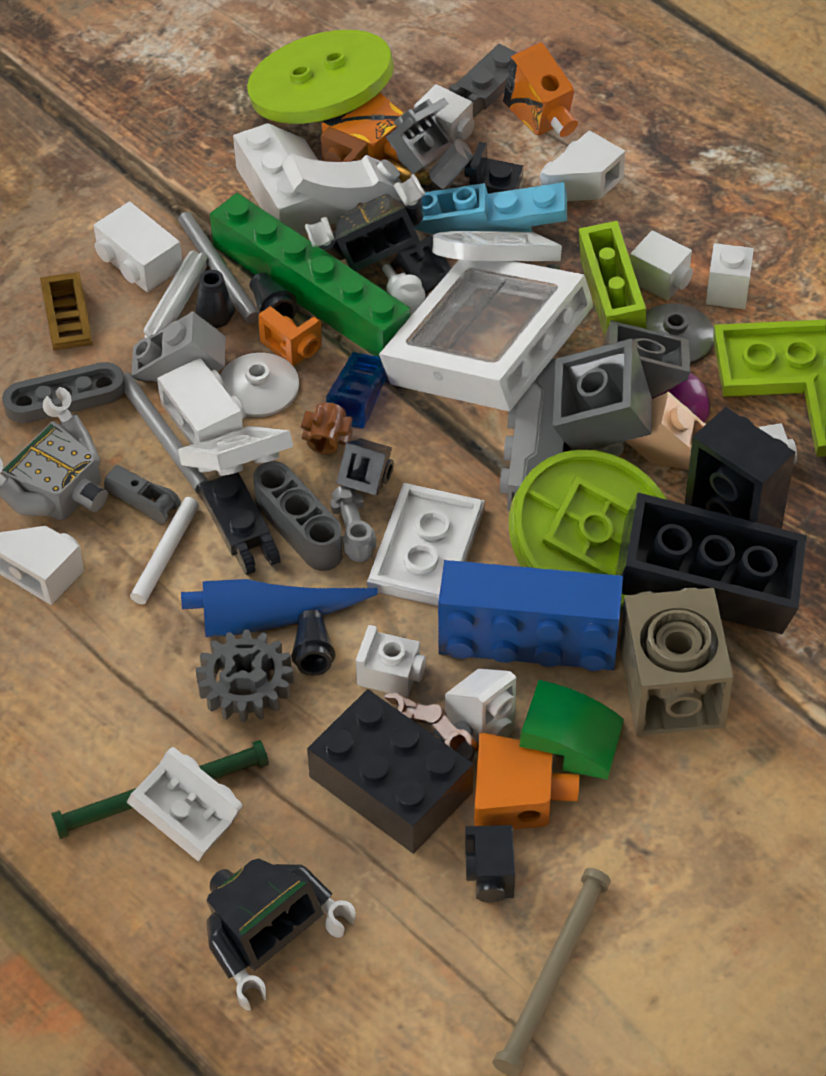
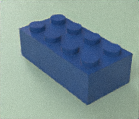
[438,560,623,671]

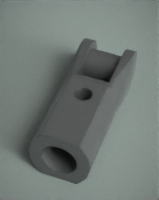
[104,465,181,524]

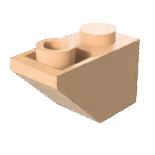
[626,392,706,470]

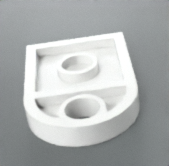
[432,231,562,261]

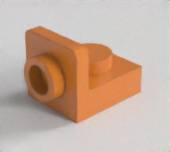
[258,306,322,367]

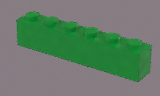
[210,193,410,361]

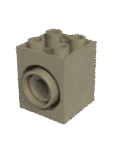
[620,588,733,736]

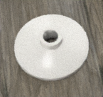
[220,353,299,418]

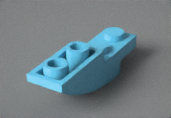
[414,182,567,235]

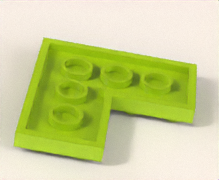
[713,319,826,457]

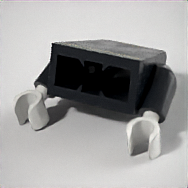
[305,174,425,271]
[206,858,356,1011]

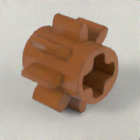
[301,403,353,455]

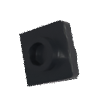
[464,142,524,194]
[390,235,452,294]

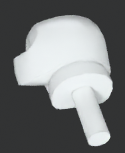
[382,264,426,317]

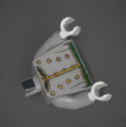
[0,387,108,520]

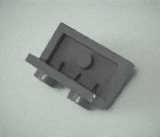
[386,98,454,174]

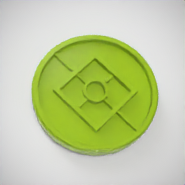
[247,30,394,124]
[508,450,667,612]

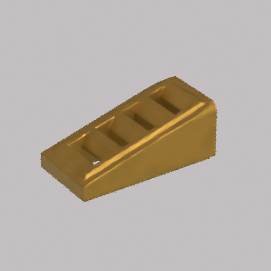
[40,272,93,351]

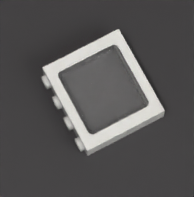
[379,259,594,412]

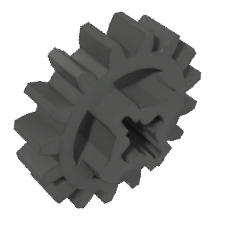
[196,630,294,722]

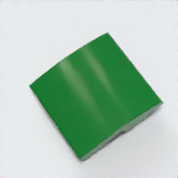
[519,680,624,780]

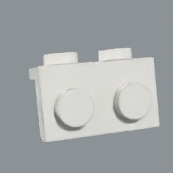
[127,747,243,861]

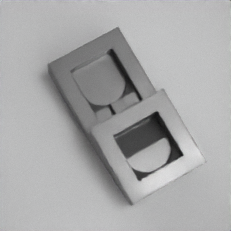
[429,139,474,190]

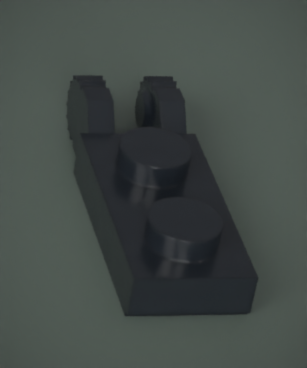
[199,472,281,575]

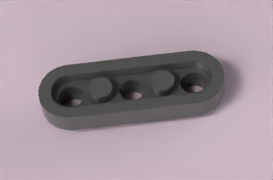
[2,362,125,423]

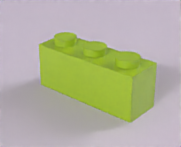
[579,221,647,338]

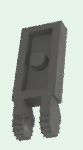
[449,44,518,117]

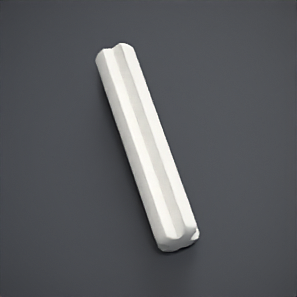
[143,250,208,338]

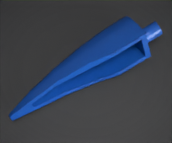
[181,579,378,637]

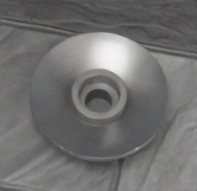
[646,303,714,365]

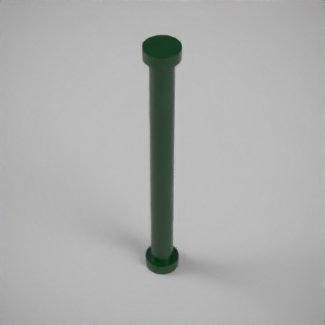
[51,740,269,839]

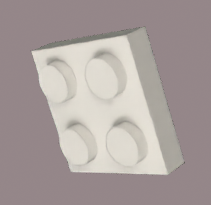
[178,426,293,475]

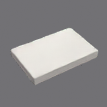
[367,483,485,606]

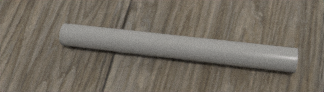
[178,212,259,324]
[123,372,208,493]

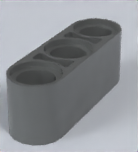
[253,461,343,571]

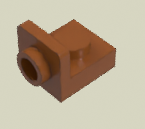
[321,127,368,162]

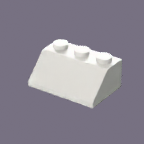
[233,123,347,235]

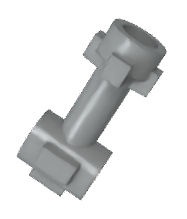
[330,486,376,562]

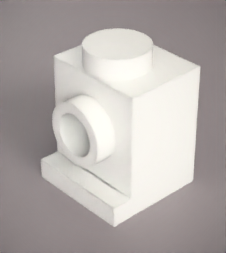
[356,625,426,697]

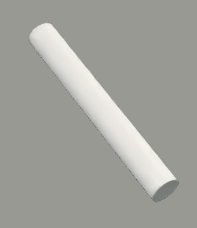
[130,497,199,604]

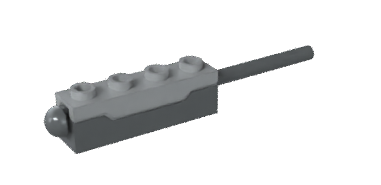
[500,264,565,511]

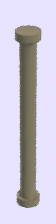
[493,868,611,1076]

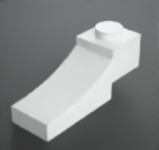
[282,153,402,212]

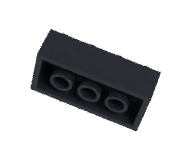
[616,492,807,634]

